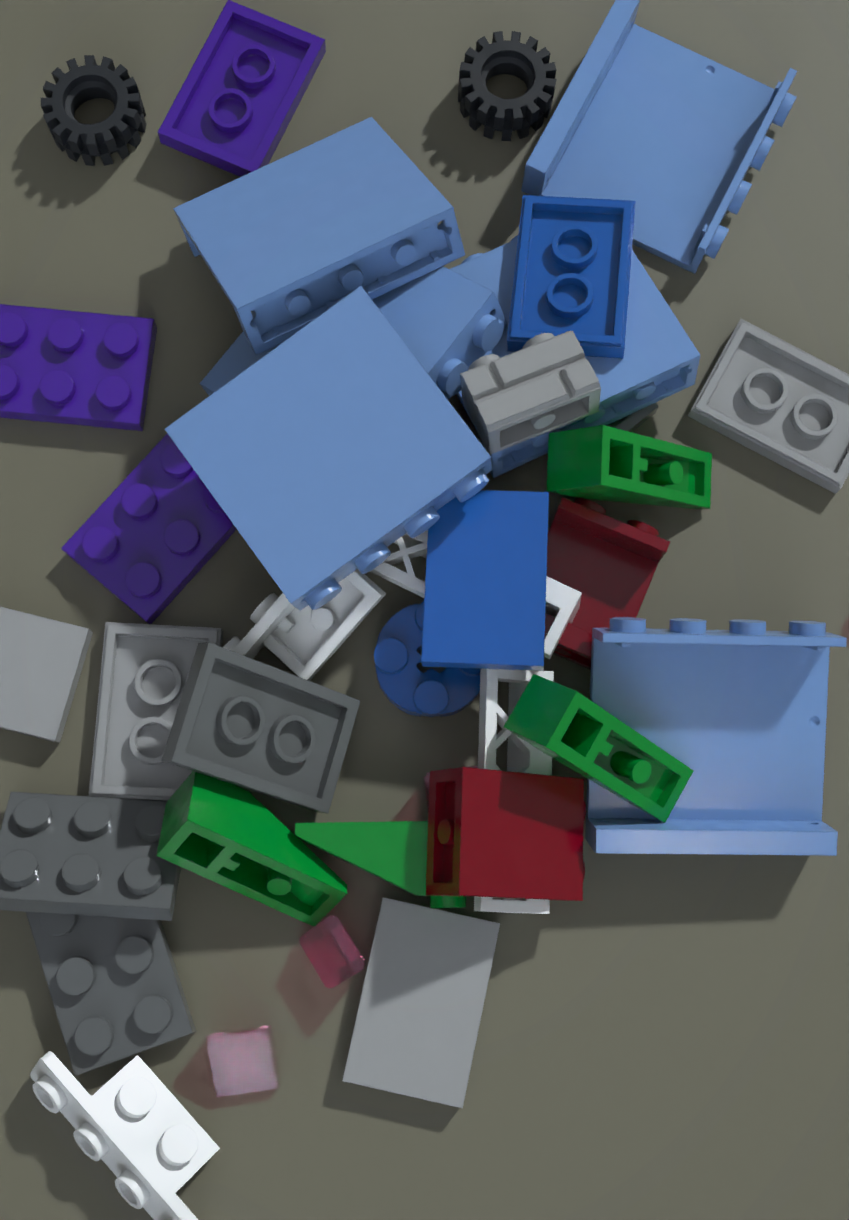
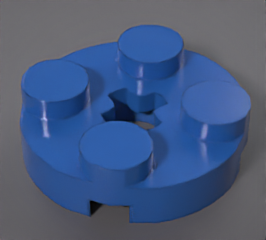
[374,601,481,717]

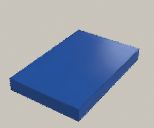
[507,195,636,359]
[421,490,549,671]

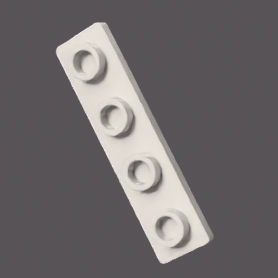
[223,569,386,681]
[30,1051,220,1220]

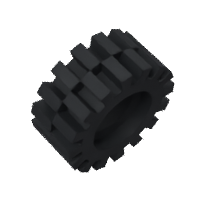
[458,31,557,141]
[41,55,146,166]

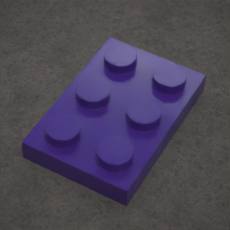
[157,0,326,177]
[0,304,157,431]
[61,433,237,624]

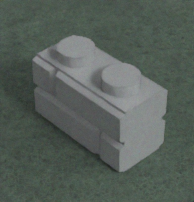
[460,330,601,455]

